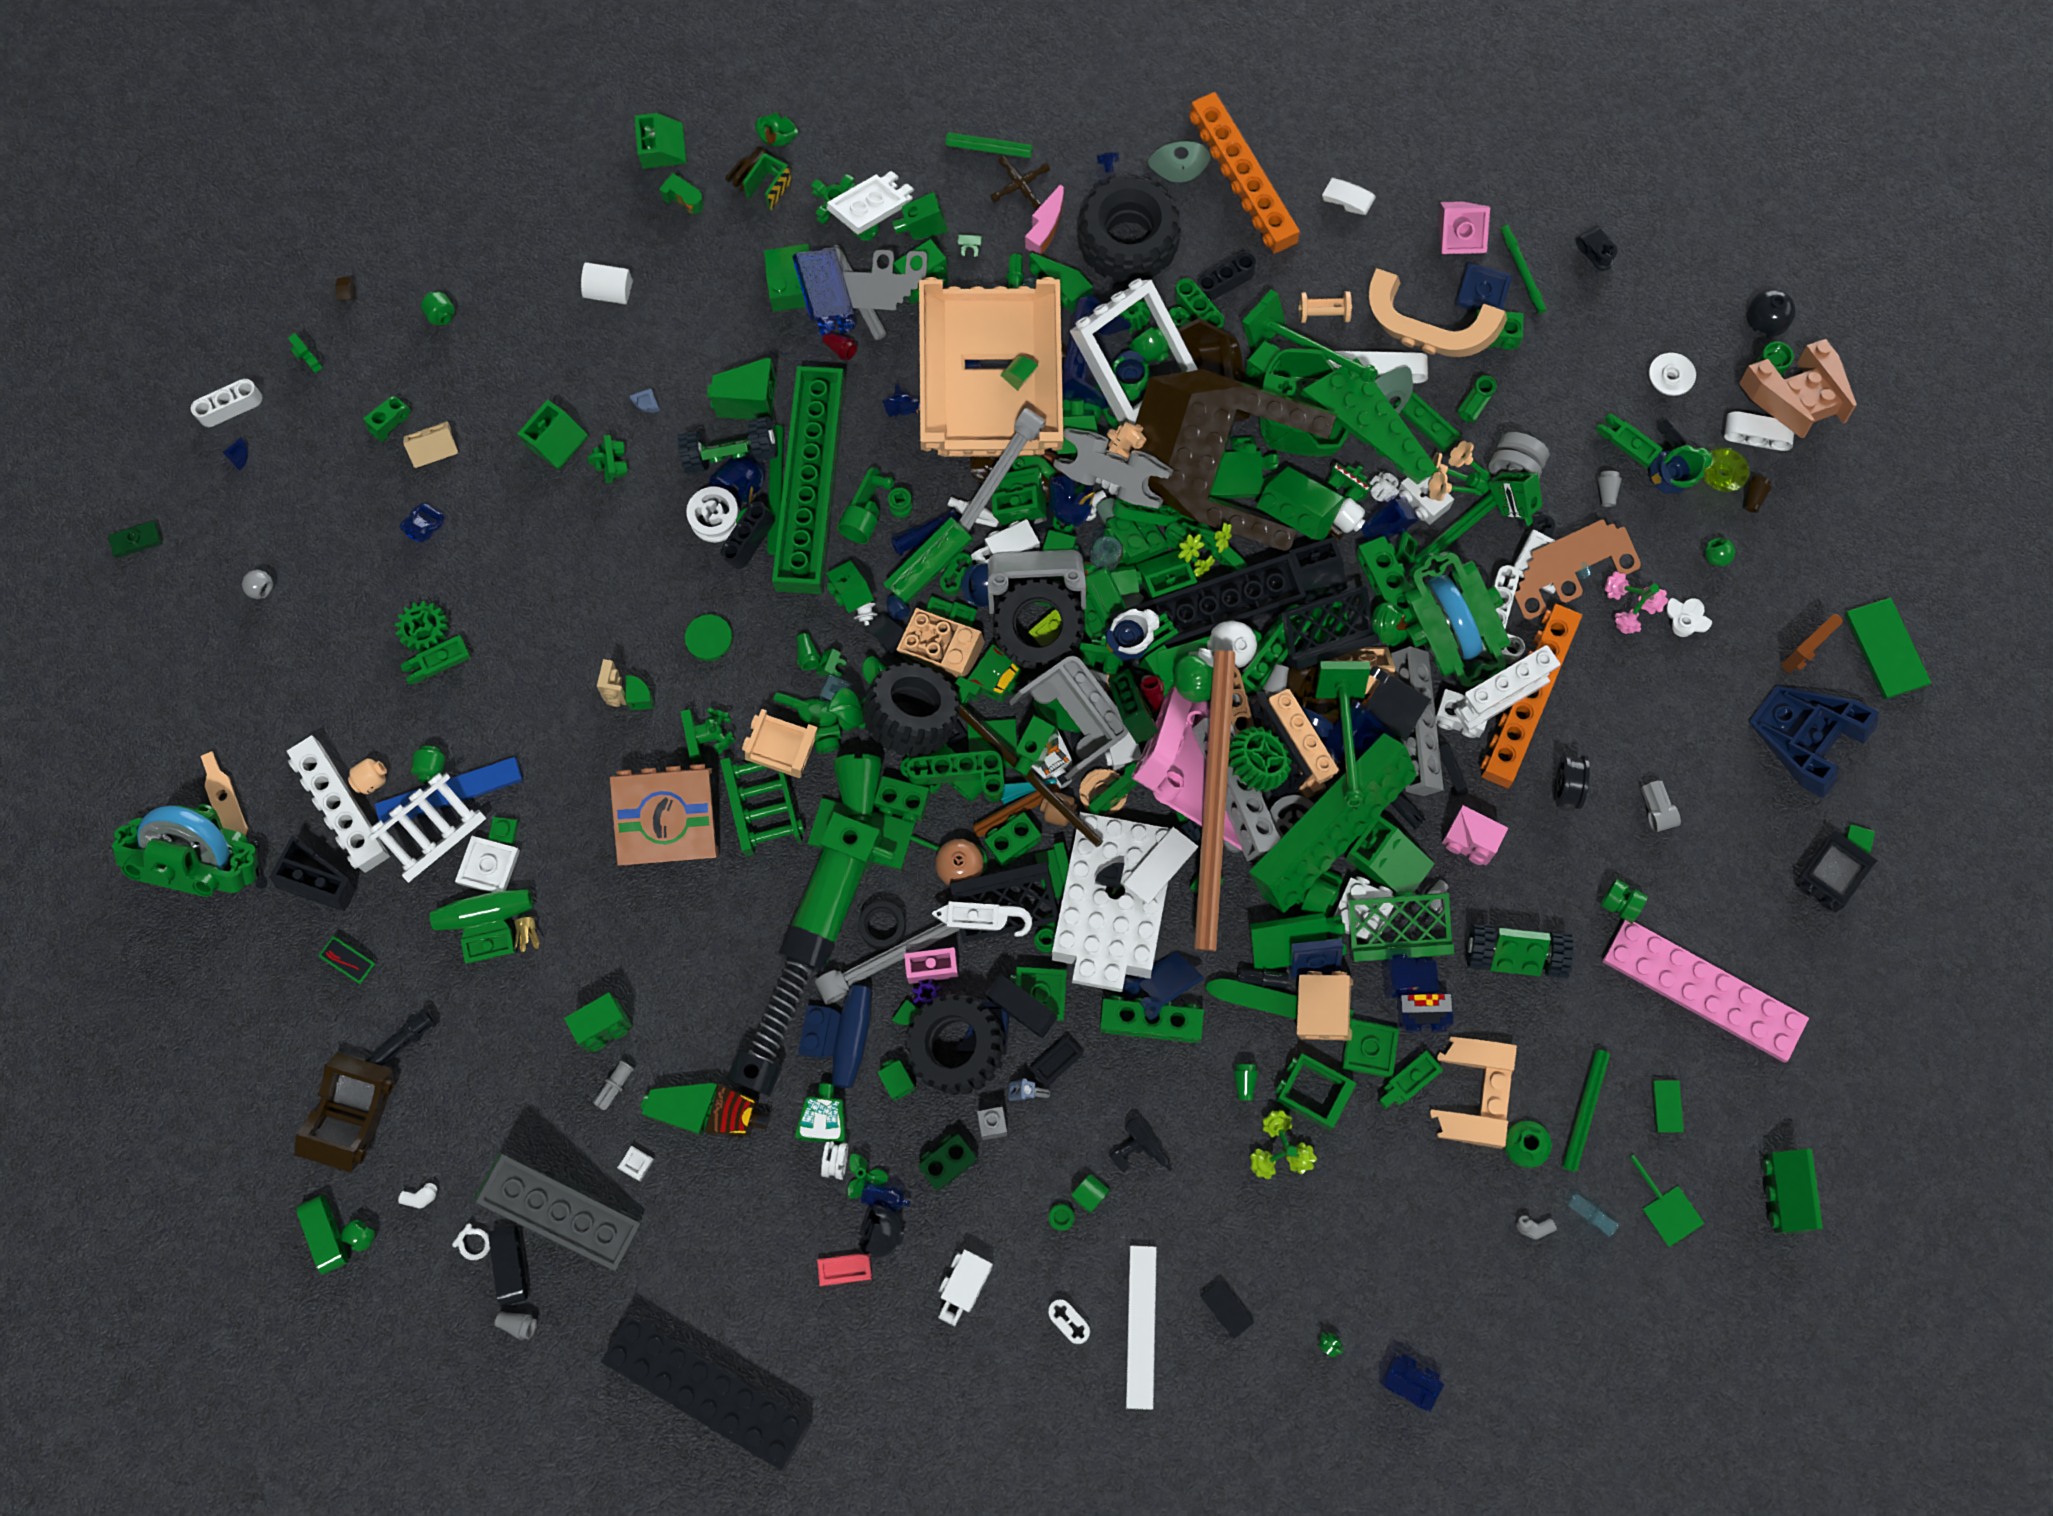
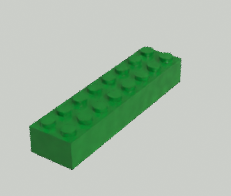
[1249,733,1417,913]

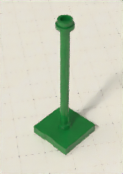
[1242,290,1378,383]
[1315,661,1370,807]

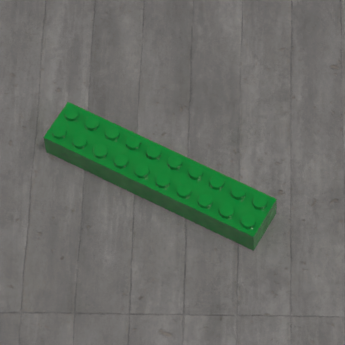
[772,366,846,594]

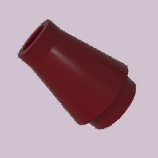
[822,332,857,360]
[1140,676,1164,712]

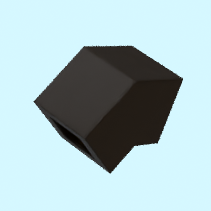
[335,277,355,301]

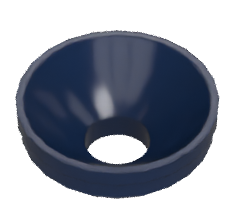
[960,564,995,607]

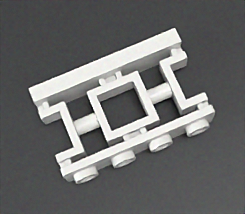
[1454,645,1560,731]

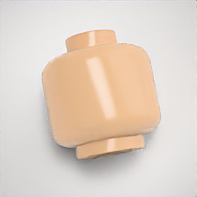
[348,759,387,794]

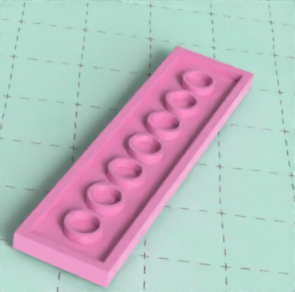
[1602,920,1809,1063]

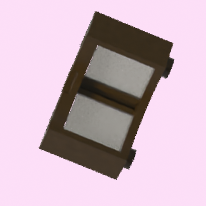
[294,1053,395,1173]

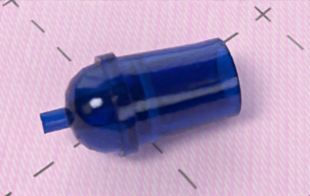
[861,1183,910,1212]

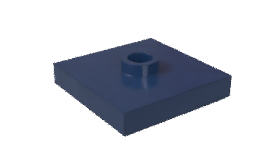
[1456,263,1512,311]
[1289,939,1343,978]

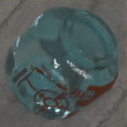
[1090,536,1123,571]

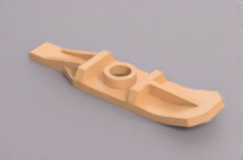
[201,751,249,837]

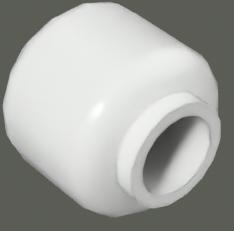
[1333,498,1365,533]

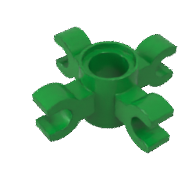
[811,174,855,225]

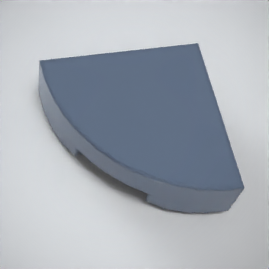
[630,389,660,413]

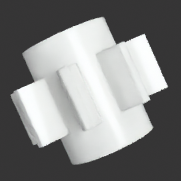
[1370,472,1400,502]

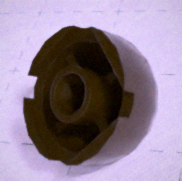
[1286,666,1319,705]

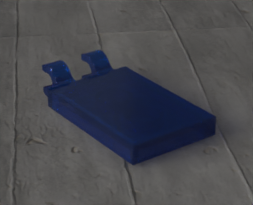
[792,249,855,336]

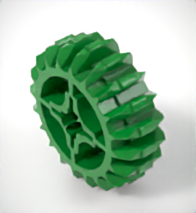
[1228,726,1292,792]

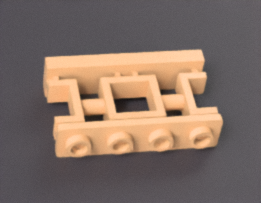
[1261,689,1339,799]

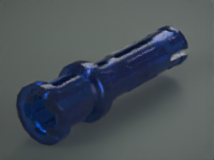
[890,509,960,557]

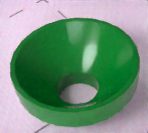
[1504,1121,1552,1168]

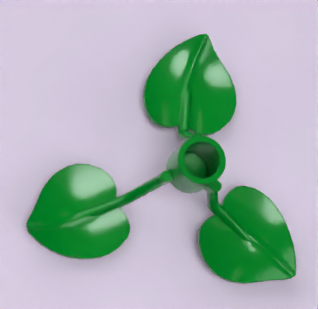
[827,656,909,756]

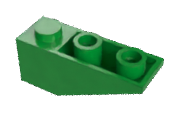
[1029,253,1093,313]

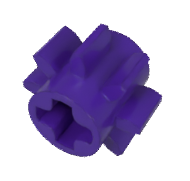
[912,979,942,1006]

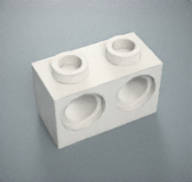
[1435,689,1487,738]

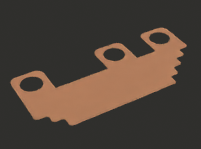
[1515,519,1641,619]

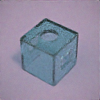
[819,675,853,703]

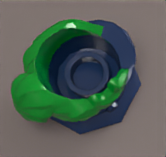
[1110,350,1153,401]
[1650,445,1713,493]

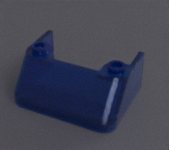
[1062,296,1132,410]

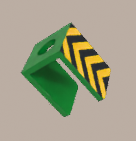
[743,153,791,210]

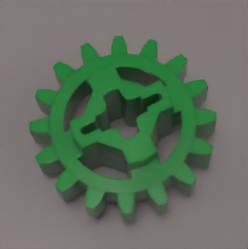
[395,601,449,653]

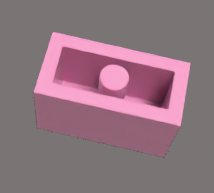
[904,948,958,984]

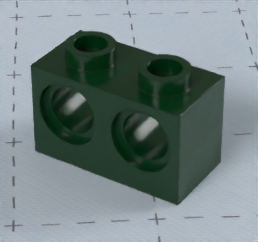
[918,1134,978,1193]

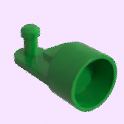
[837,467,894,544]
[1295,878,1339,918]

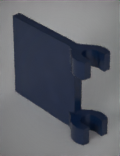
[1123,952,1204,1020]

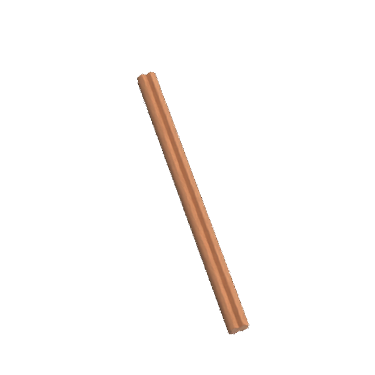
[1194,650,1235,951]

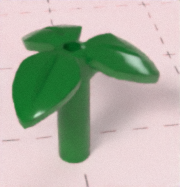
[847,1153,889,1199]

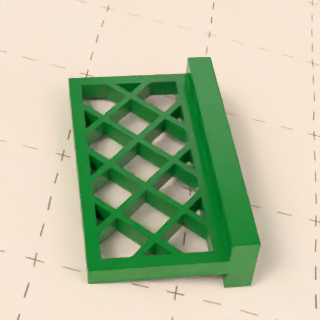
[1348,893,1454,962]

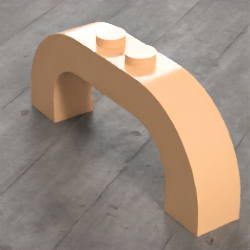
[1369,268,1507,357]

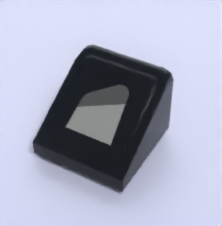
[1030,505,1054,533]

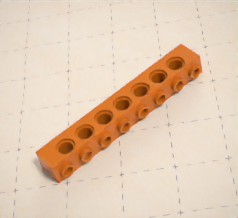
[1189,92,1300,254]
[1480,604,1582,789]

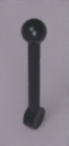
[250,840,267,889]

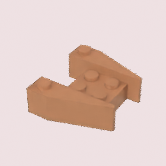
[1739,339,1857,438]

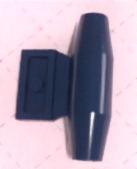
[798,985,871,1089]

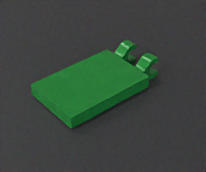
[1210,451,1279,499]
[1250,913,1347,970]

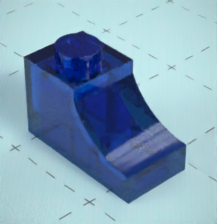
[1360,499,1419,542]

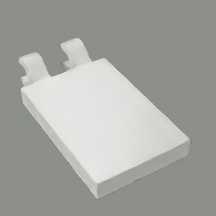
[827,171,914,234]

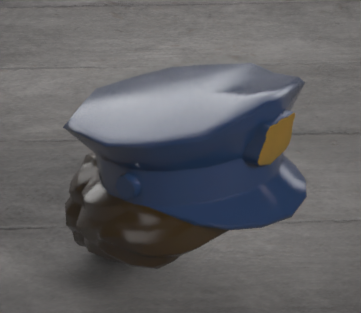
[1300,696,1341,739]

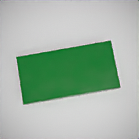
[1844,598,1931,700]
[807,798,915,871]

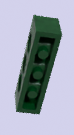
[1108,668,1158,744]

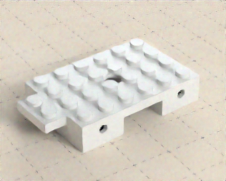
[1052,812,1171,992]

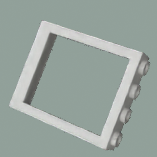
[1070,278,1198,426]

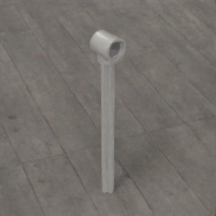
[941,408,1046,573]
[815,899,994,1004]

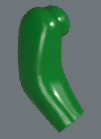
[1012,456,1057,480]

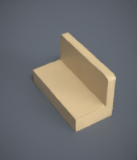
[404,421,458,468]

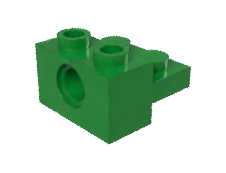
[992,467,1047,525]

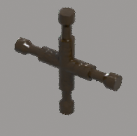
[990,155,1050,210]

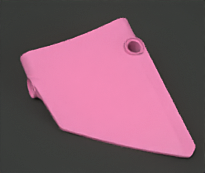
[1131,686,1261,861]

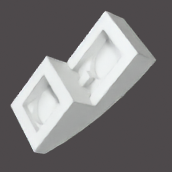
[1322,178,1375,215]

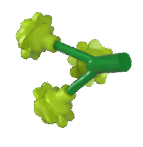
[1250,1110,1317,1180]

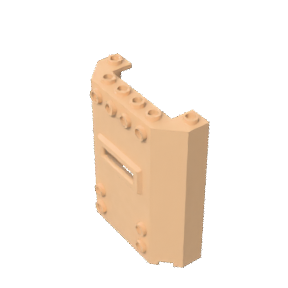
[919,277,1063,457]

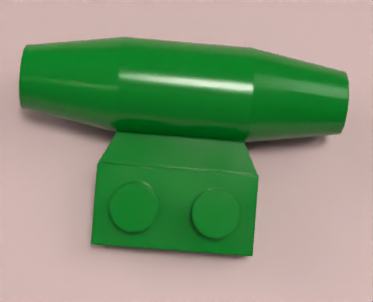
[429,889,533,964]

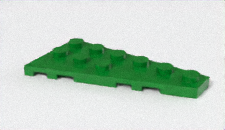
[1300,358,1438,485]

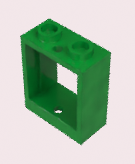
[1275,1053,1357,1131]

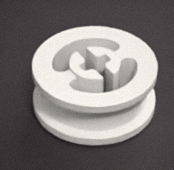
[686,487,740,542]

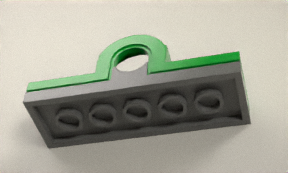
[473,1153,640,1271]

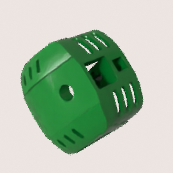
[1260,349,1350,457]

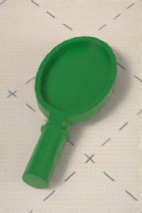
[774,692,838,727]

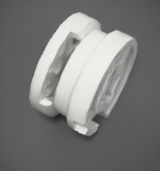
[821,1141,848,1180]

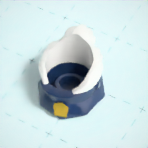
[1105,609,1159,660]

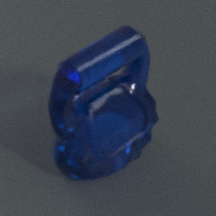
[400,503,444,542]

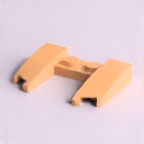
[1430,1037,1517,1149]

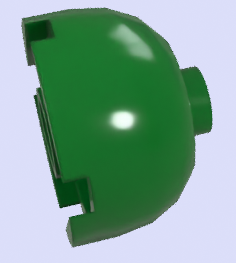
[1128,326,1170,363]

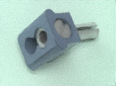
[1008,1079,1050,1101]

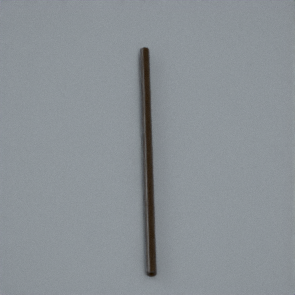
[900,654,1103,848]

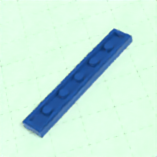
[375,757,523,825]

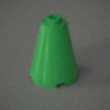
[833,754,882,824]

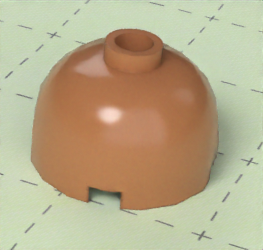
[935,839,984,885]

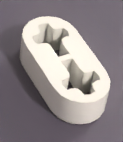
[1048,1300,1090,1344]

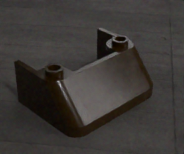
[1177,318,1251,422]

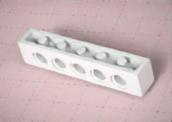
[287,735,391,873]

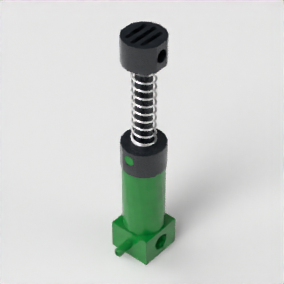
[726,812,894,1097]

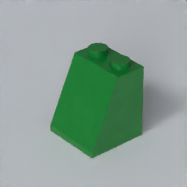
[707,358,777,421]

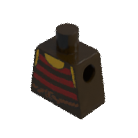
[705,1085,770,1138]

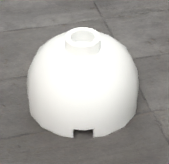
[1207,621,1257,668]

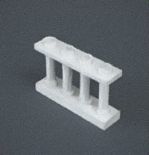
[368,773,486,883]

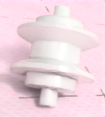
[854,602,877,626]

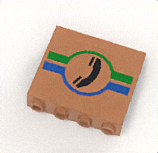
[610,764,719,865]

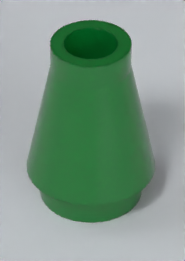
[796,634,820,671]
[1233,1064,1258,1100]

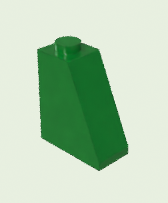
[641,1083,718,1136]

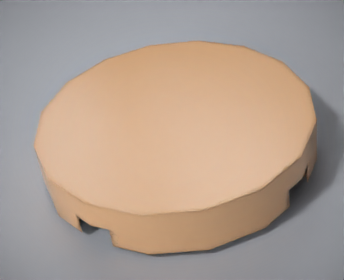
[1079,769,1128,817]

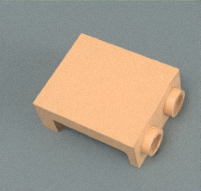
[742,709,818,779]
[1297,971,1353,1040]

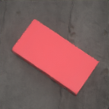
[817,1254,872,1286]

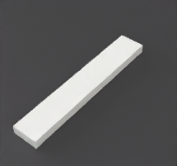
[1126,1246,1156,1409]

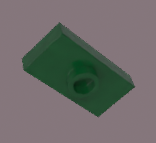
[108,521,162,559]

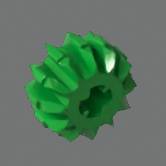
[1114,298,1151,334]

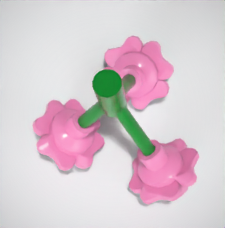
[1605,572,1669,634]

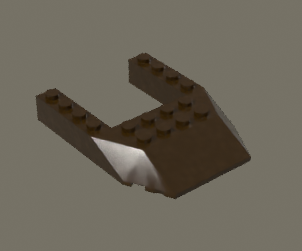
[1129,369,1338,552]

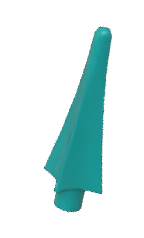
[992,778,1057,804]

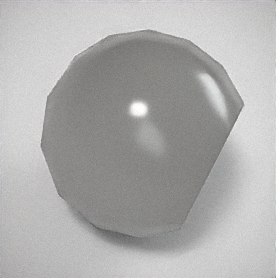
[242,570,273,600]

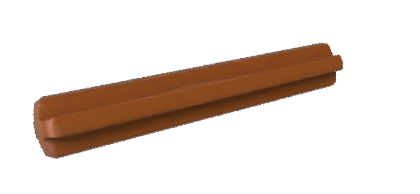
[973,783,1061,837]

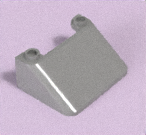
[988,550,1086,614]

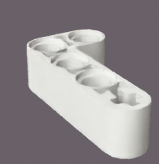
[1479,565,1525,664]

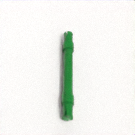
[1500,225,1547,314]

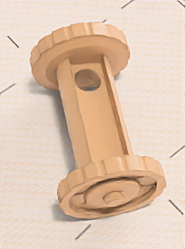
[1298,291,1352,323]

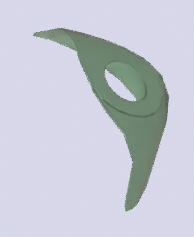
[1148,141,1210,183]
[1374,367,1413,414]

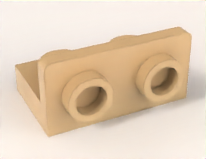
[597,659,627,707]

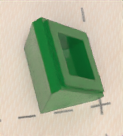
[1394,531,1418,563]

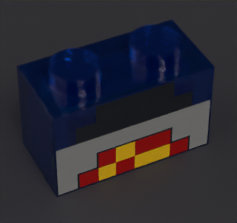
[1397,994,1454,1033]

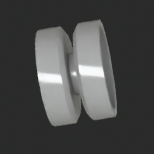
[1488,432,1550,478]

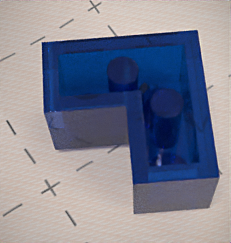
[1382,954,1439,998]

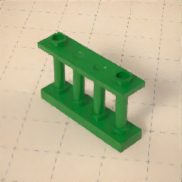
[720,757,805,857]

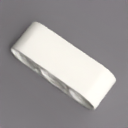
[191,379,263,427]
[1724,412,1794,451]

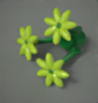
[1165,521,1232,579]

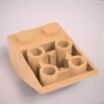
[897,608,985,680]

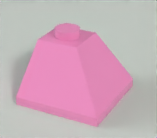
[1439,202,1490,254]

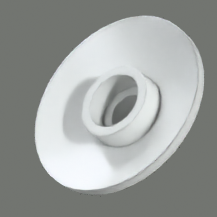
[1649,353,1696,396]

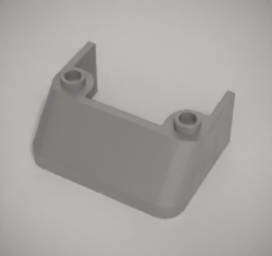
[1009,656,1129,780]

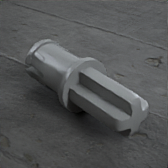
[593,1061,634,1110]

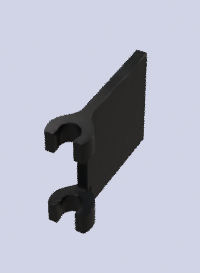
[1350,665,1431,741]

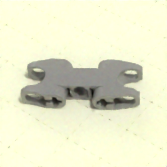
[1053,428,1173,508]

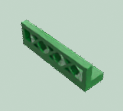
[883,518,974,605]

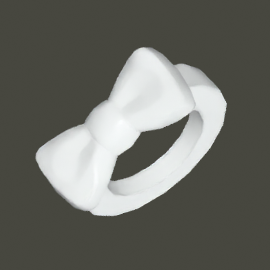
[452,1223,490,1260]

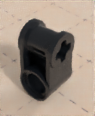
[1575,225,1618,271]

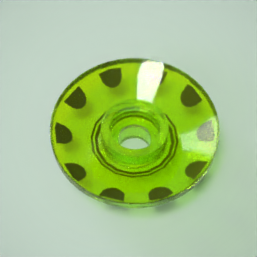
[1703,448,1749,492]

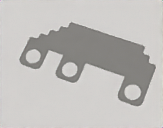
[818,248,927,310]

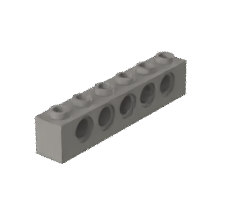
[1391,646,1444,796]
[1192,717,1281,862]

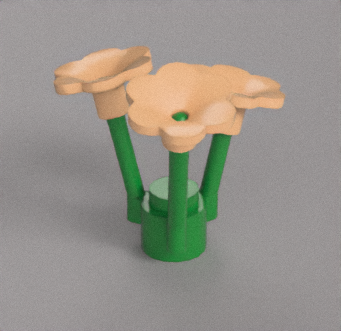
[1428,441,1492,501]

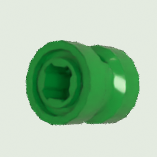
[888,488,913,518]

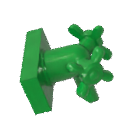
[680,708,735,763]

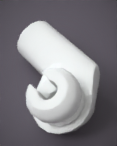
[398,1183,438,1208]

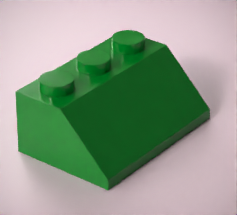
[1256,467,1345,540]
[1762,1149,1823,1234]

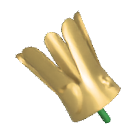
[514,913,540,952]

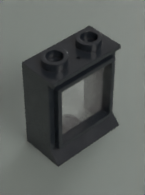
[1794,831,1878,912]

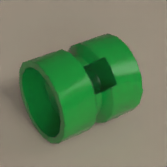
[1755,341,1794,376]
[1600,879,1648,924]

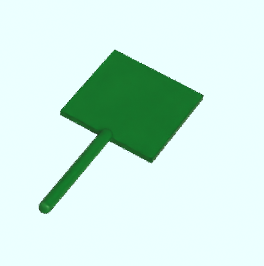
[1630,1155,1705,1247]

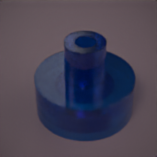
[1096,152,1119,172]

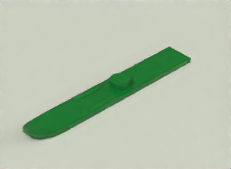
[1205,979,1354,1020]

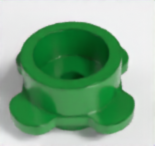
[1318,1333,1344,1358]

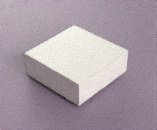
[618,1146,654,1182]

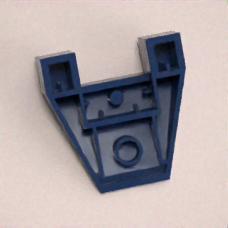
[1750,686,1879,798]

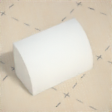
[581,263,633,304]

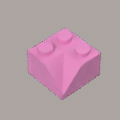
[1442,806,1508,866]

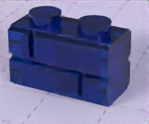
[1380,1354,1445,1412]

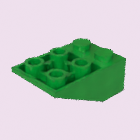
[1345,816,1435,896]

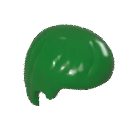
[1173,655,1213,703]

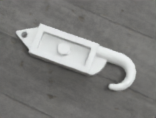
[932,902,1032,937]

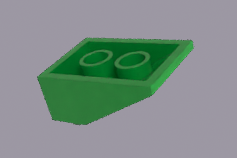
[764,244,818,312]

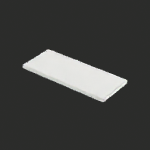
[1123,827,1198,905]

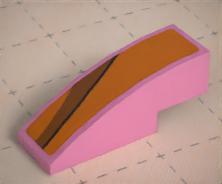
[1025,185,1064,256]

